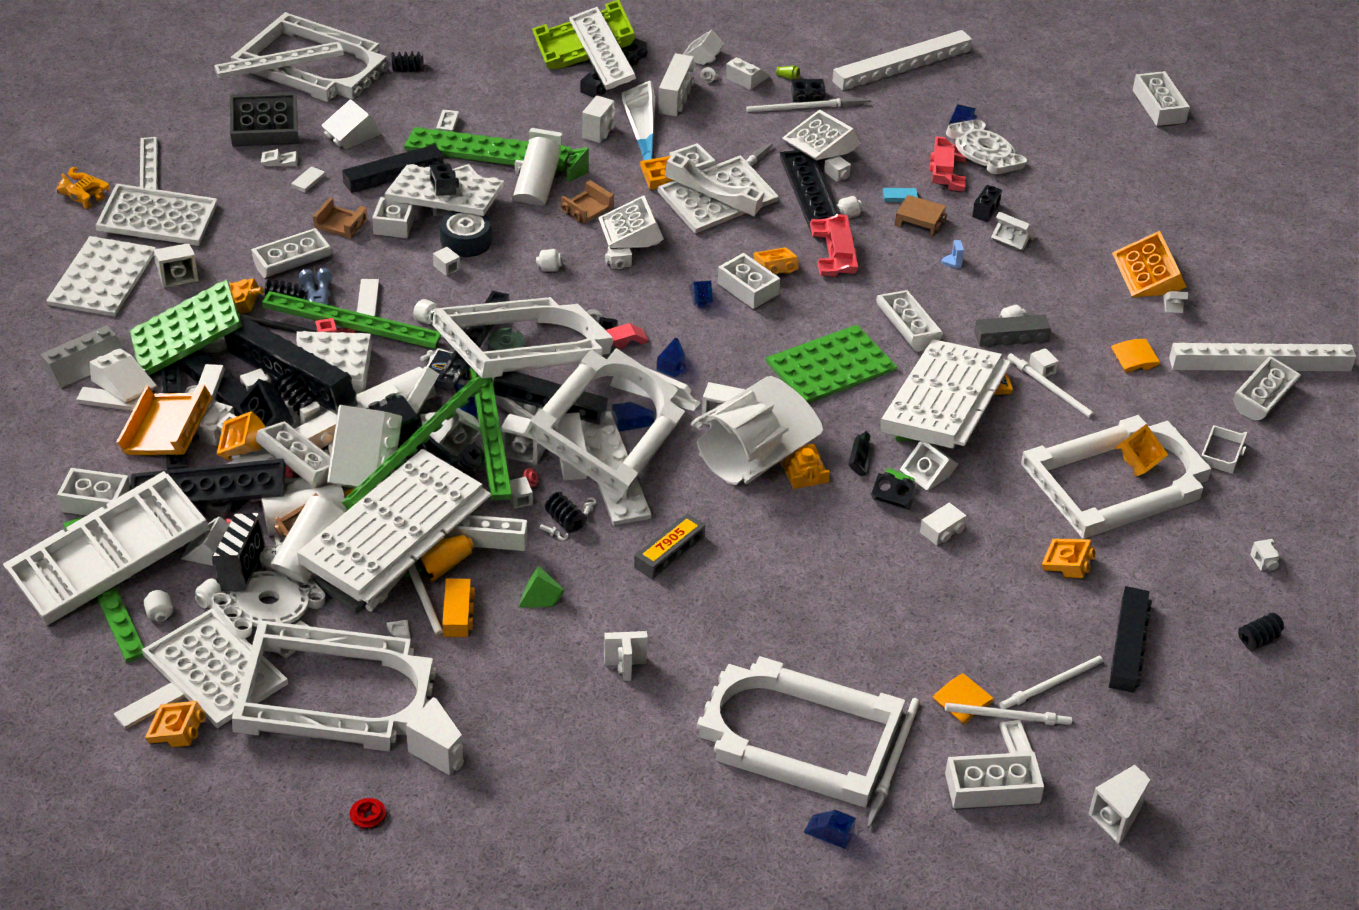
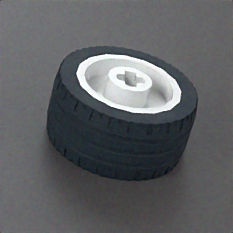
[440,211,492,257]

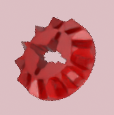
[349,798,386,830]

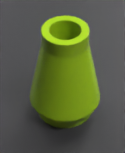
[776,65,800,80]

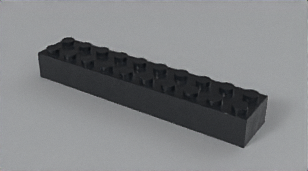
[224,314,358,415]

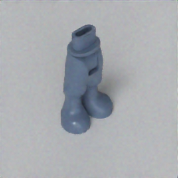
[299,268,333,321]

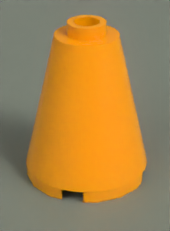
[420,535,474,582]

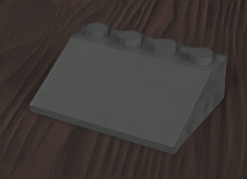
[230,92,299,146]

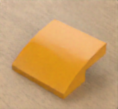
[1111,339,1160,373]
[932,673,994,725]

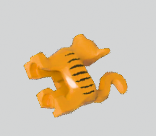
[56,167,110,209]

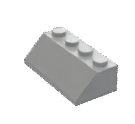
[40,325,124,389]

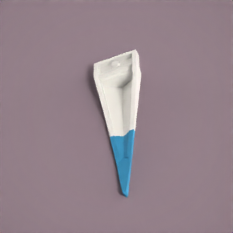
[622,81,655,160]

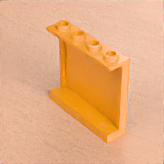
[117,384,213,455]

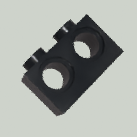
[791,79,825,102]
[430,164,459,196]
[972,185,1002,222]
[871,472,917,510]

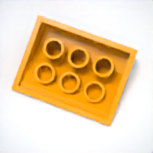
[1112,231,1187,297]

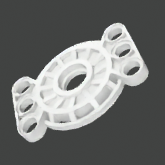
[946,120,1027,174]
[212,571,325,638]

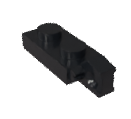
[848,431,872,476]

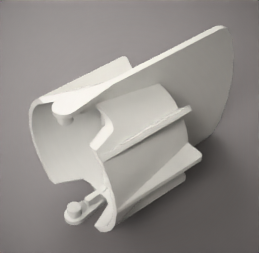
[691,376,823,485]

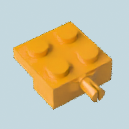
[640,156,674,190]
[229,278,264,314]

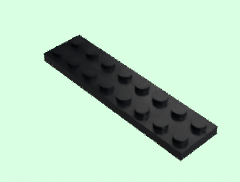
[780,150,840,237]
[129,459,286,505]

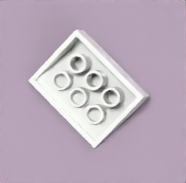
[782,110,861,160]
[599,196,664,248]
[327,405,402,489]

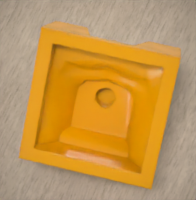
[217,411,266,461]
[1115,424,1168,476]
[781,444,830,489]

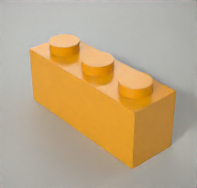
[442,579,475,637]

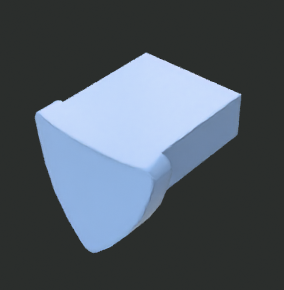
[941,240,964,268]

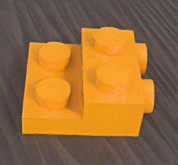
[753,247,798,275]
[1042,539,1096,578]
[145,701,206,747]

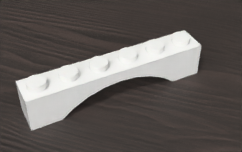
[665,152,764,216]

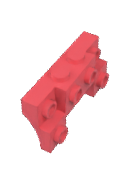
[929,136,966,192]
[810,214,858,277]

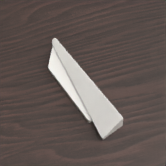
[610,368,701,411]

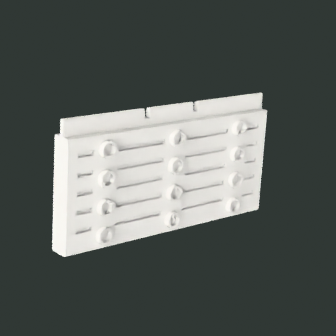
[880,339,1012,448]
[297,449,492,603]
[3,471,210,626]

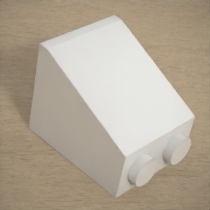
[322,99,381,149]
[153,243,199,288]
[406,697,464,775]
[1088,765,1150,844]

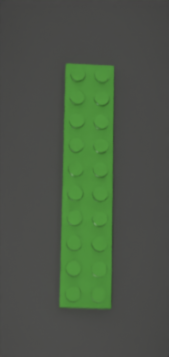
[404,127,571,171]

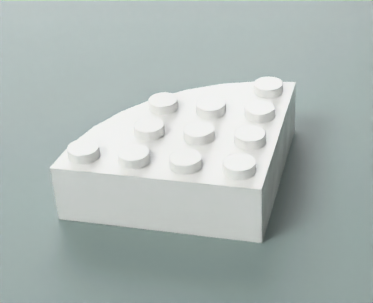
[296,331,372,394]

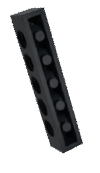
[580,38,648,98]

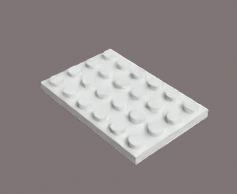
[658,155,779,234]
[385,164,504,216]
[96,184,217,246]
[46,236,156,317]
[142,608,288,728]

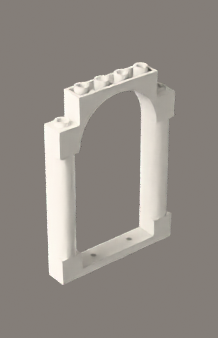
[231,12,388,102]
[432,297,613,378]
[524,348,685,498]
[1021,415,1211,539]
[232,620,436,751]
[696,656,905,808]

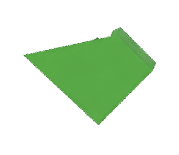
[567,147,589,181]
[518,566,565,607]

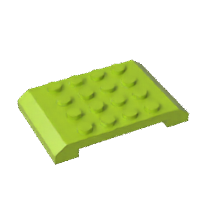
[532,0,636,69]

